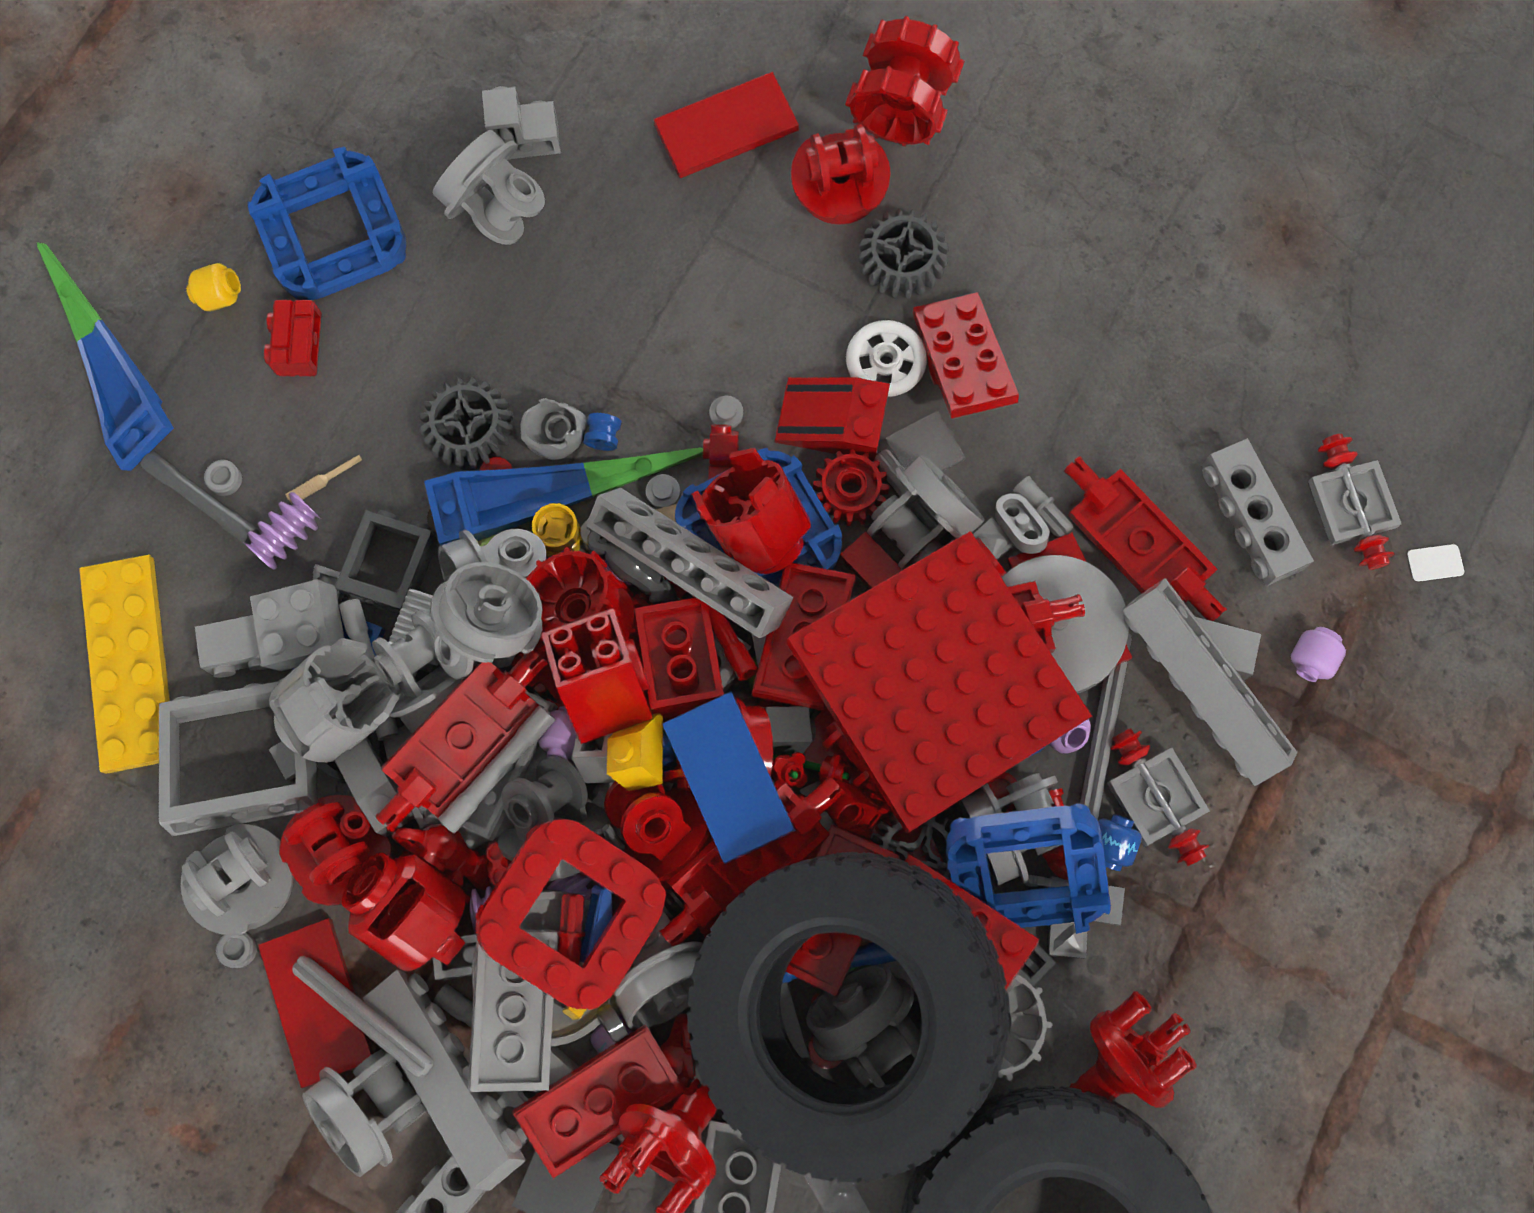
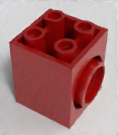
[541,608,653,744]

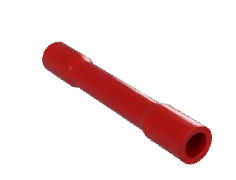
[691,594,758,681]

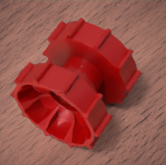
[845,16,965,147]
[527,547,643,652]

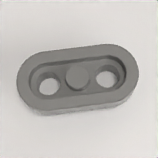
[994,494,1050,554]

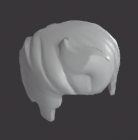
[521,398,587,460]

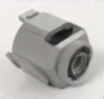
[269,638,399,762]

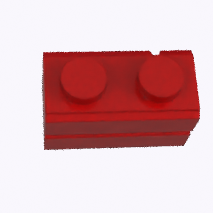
[264,300,322,376]

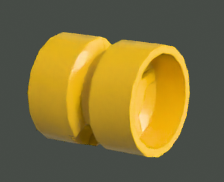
[532,503,583,558]

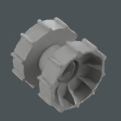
[997,975,1053,1081]

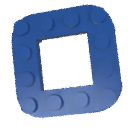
[248,147,406,300]
[675,448,842,588]
[946,804,1111,934]

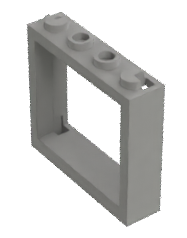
[159,678,318,836]

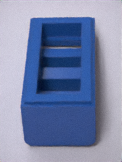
[580,885,613,963]

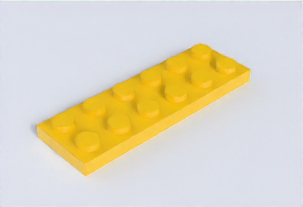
[79,555,170,774]

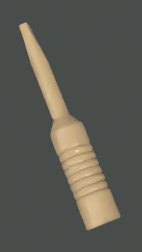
[285,455,362,504]

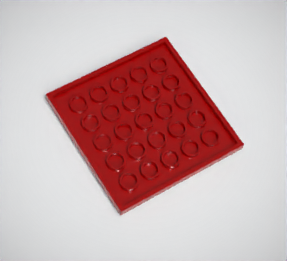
[785,531,1092,834]

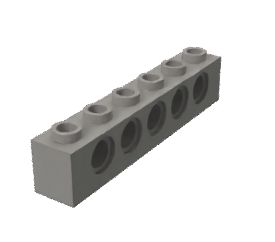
[586,488,794,638]
[396,1046,579,1213]

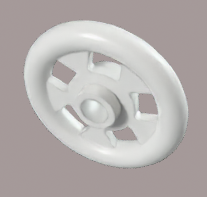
[846,320,927,397]

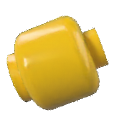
[186,263,241,312]

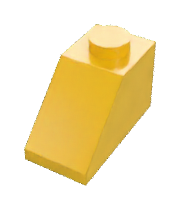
[606,713,663,791]

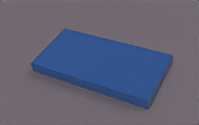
[663,692,795,864]

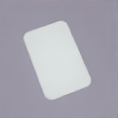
[1407,544,1464,581]

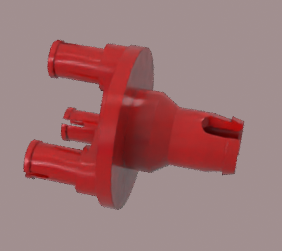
[1069,991,1197,1108]
[599,1078,717,1213]

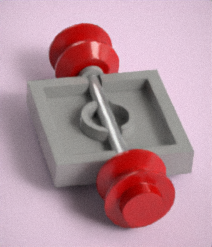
[1308,434,1402,570]
[1107,728,1210,867]

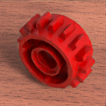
[813,449,889,526]

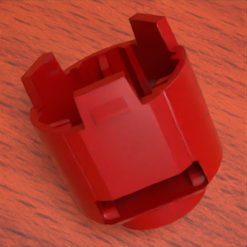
[692,448,811,574]
[342,852,470,971]

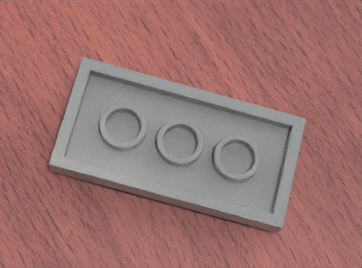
[468,930,557,1092]

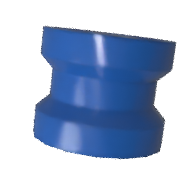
[583,413,621,451]

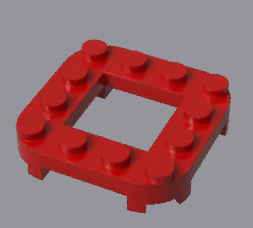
[475,819,666,1010]

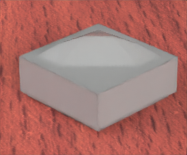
[973,518,1014,560]
[1047,922,1087,959]

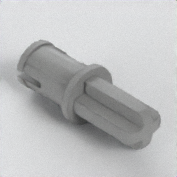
[1013,476,1073,538]

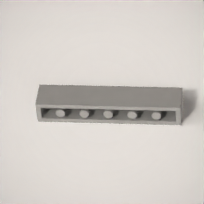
[1122,578,1297,786]
[363,969,526,1191]

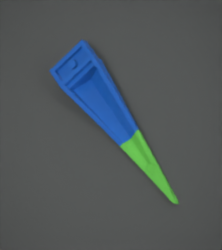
[37,242,174,471]
[424,447,703,546]

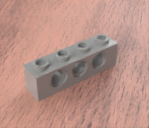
[1202,438,1314,586]

